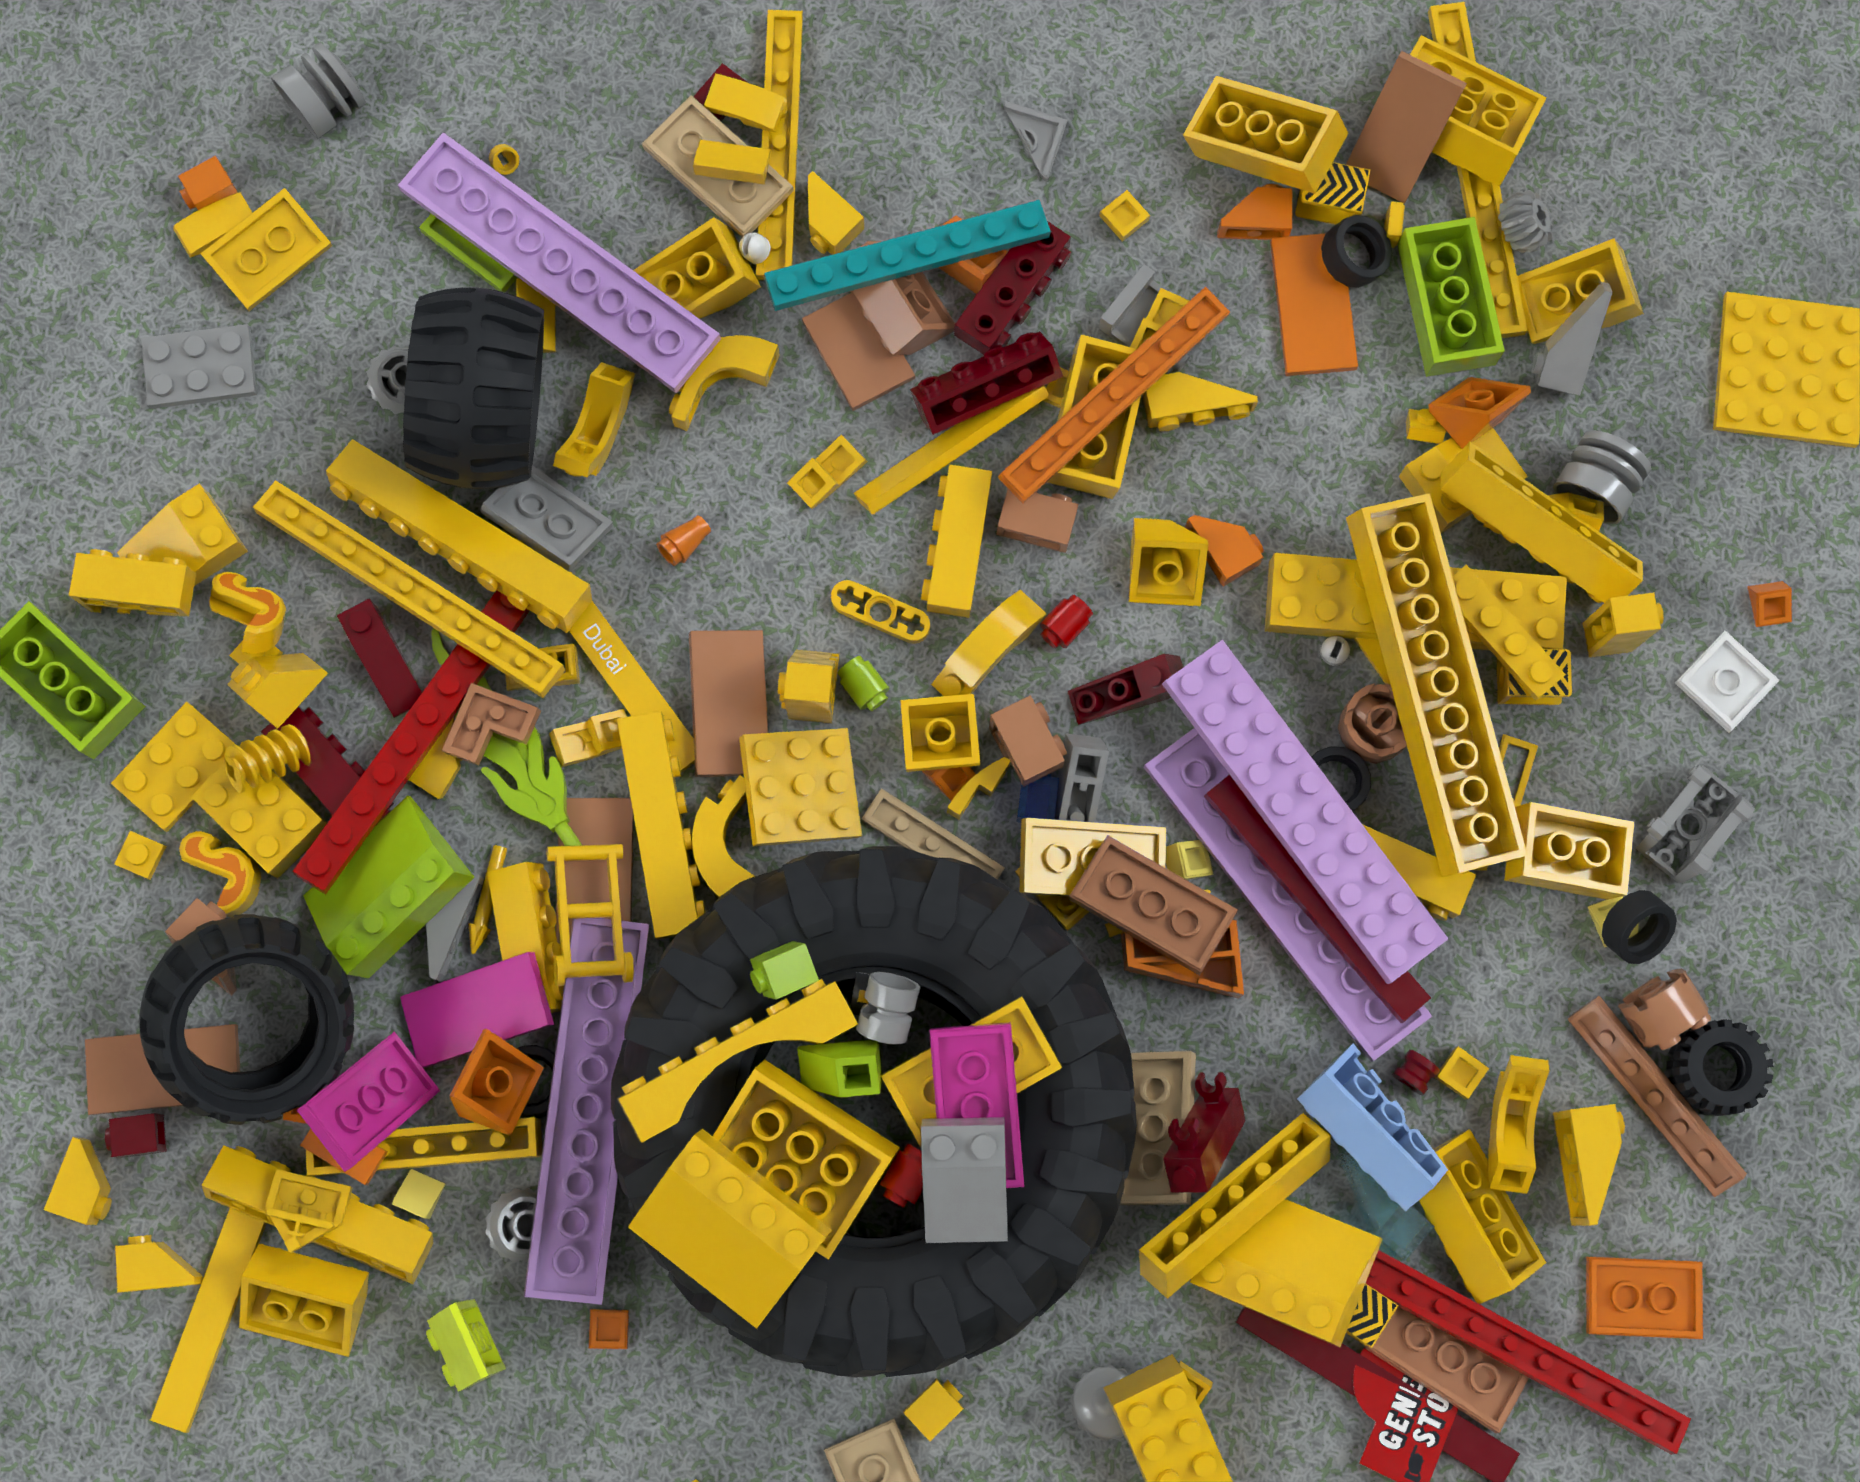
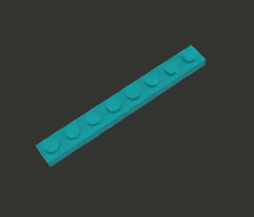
[764,200,1051,311]

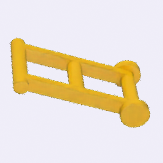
[546,844,634,986]

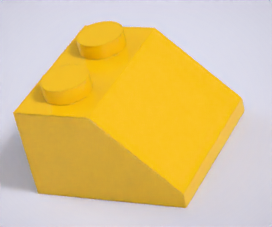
[227,653,328,729]
[900,694,980,772]

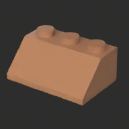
[850,241,955,355]

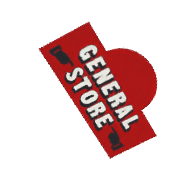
[1353,1346,1458,1482]

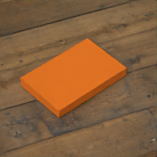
[1586,1257,1703,1339]

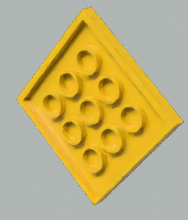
[1713,292,1860,448]

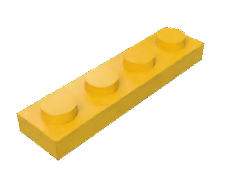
[1452,564,1566,701]

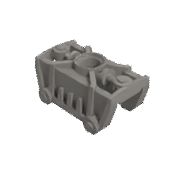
[1635,765,1755,883]

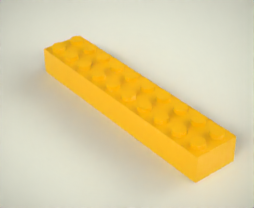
[1346,493,1528,876]

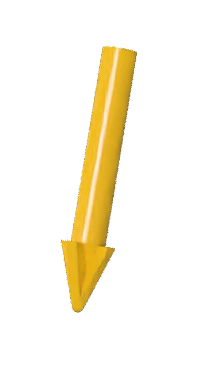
[468,845,507,954]

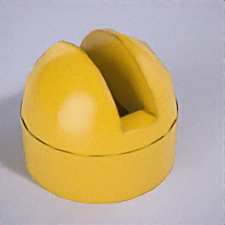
[489,144,520,175]

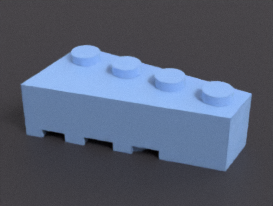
[1297,1043,1448,1212]

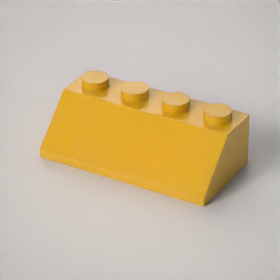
[1419,1129,1546,1304]

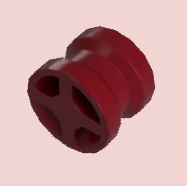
[1392,1049,1440,1096]

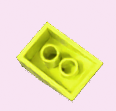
[426,1299,506,1392]

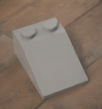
[921,1117,1008,1243]

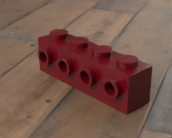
[954,221,1072,355]
[910,331,1063,435]

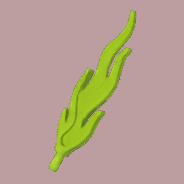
[431,628,582,846]

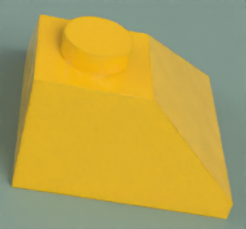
[1129,518,1208,606]

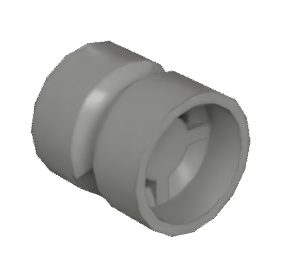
[856,972,920,1044]

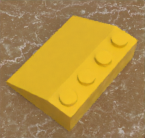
[1410,35,1547,186]
[713,1060,900,1260]
[628,1129,832,1329]
[1190,1199,1383,1347]

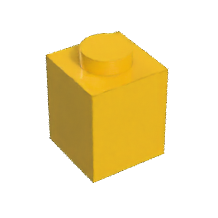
[903,1378,963,1441]

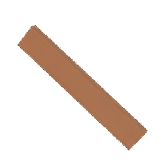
[1568,996,1747,1197]

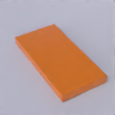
[1270,233,1358,376]

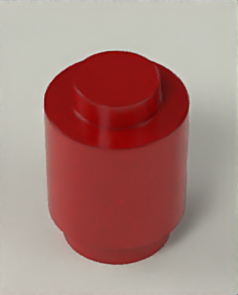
[1040,594,1093,649]
[880,1143,923,1208]

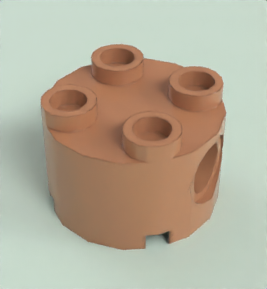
[1338,683,1407,764]
[1618,968,1711,1050]

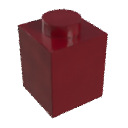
[105,1113,167,1158]

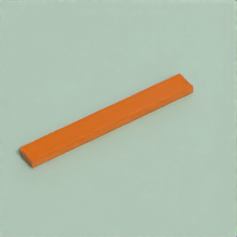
[998,286,1230,504]

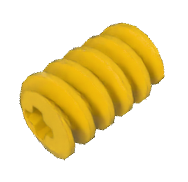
[224,724,311,793]

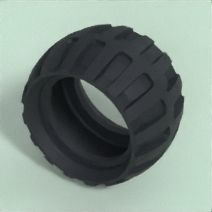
[403,287,544,489]
[139,914,354,1125]

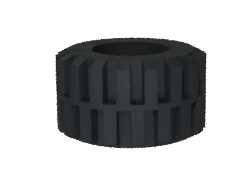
[1666,1019,1774,1116]

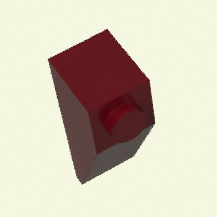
[337,598,422,718]

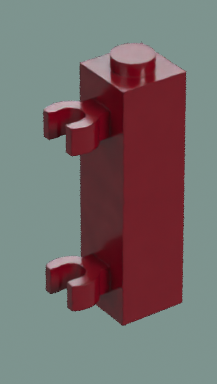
[1163,1072,1246,1193]

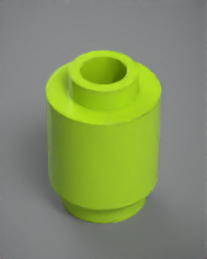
[837,656,890,711]

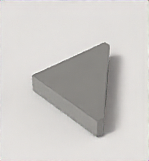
[1004,101,1068,182]

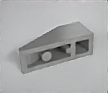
[1531,282,1613,395]
[1054,733,1109,822]
[426,872,484,982]

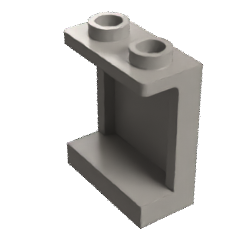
[1099,264,1210,374]

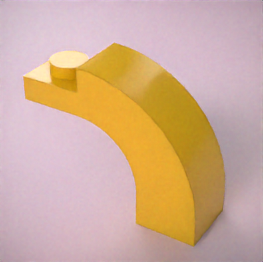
[669,335,780,431]
[553,362,635,477]
[931,589,1047,696]
[692,775,755,898]
[1488,1055,1550,1194]

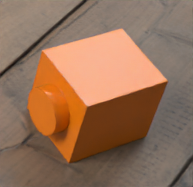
[178,155,238,210]

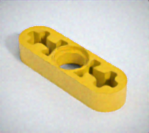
[831,580,930,644]

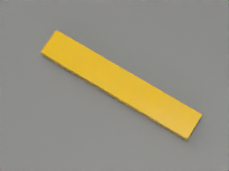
[854,385,1049,514]
[150,1208,267,1433]

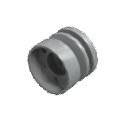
[271,42,366,139]
[1553,430,1651,525]

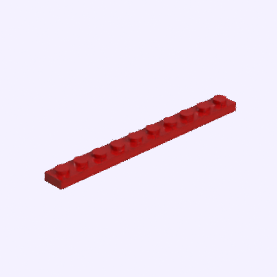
[292,590,530,895]
[1366,1250,1691,1455]

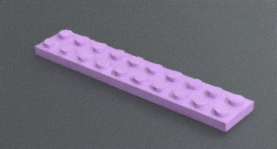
[398,133,721,393]
[1162,640,1448,984]
[1143,728,1432,1062]
[524,918,649,1305]

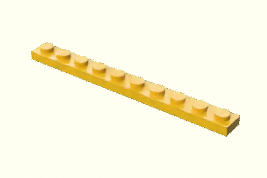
[1428,2,1528,338]
[253,480,565,698]

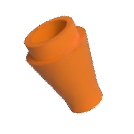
[656,515,711,566]

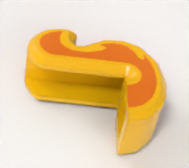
[209,572,286,654]
[179,831,262,917]

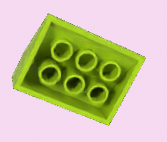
[303,795,475,978]

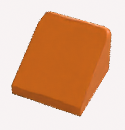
[1748,581,1792,627]
[922,767,976,801]

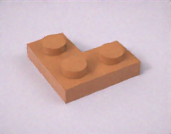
[442,683,541,766]

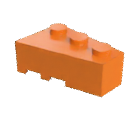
[1121,920,1244,999]

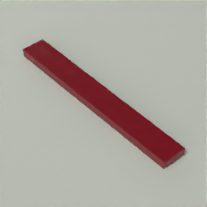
[1204,774,1431,1023]
[1235,1307,1520,1482]

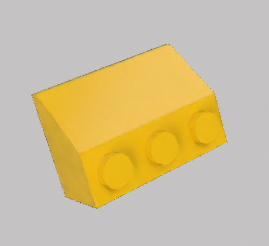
[239,1243,369,1357]

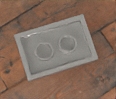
[141,324,257,409]
[480,466,613,572]

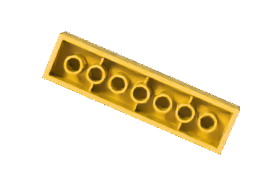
[1265,553,1567,650]

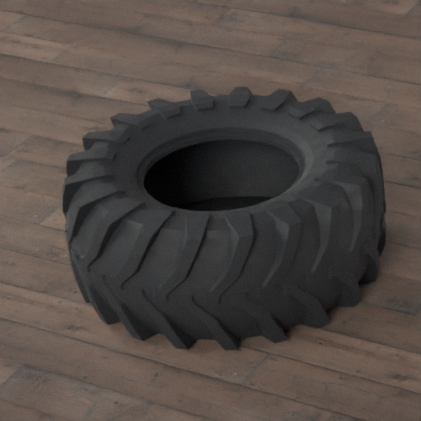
[611,846,1137,1378]

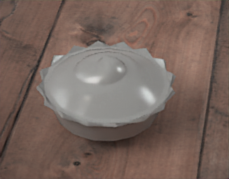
[366,346,409,414]
[485,1188,537,1263]
[1069,1364,1128,1442]

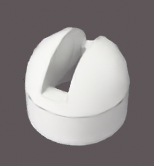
[739,233,771,264]
[1320,636,1350,666]

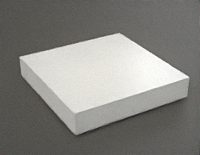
[1675,631,1779,733]

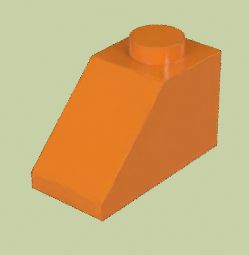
[1217,184,1292,240]
[1185,515,1264,587]

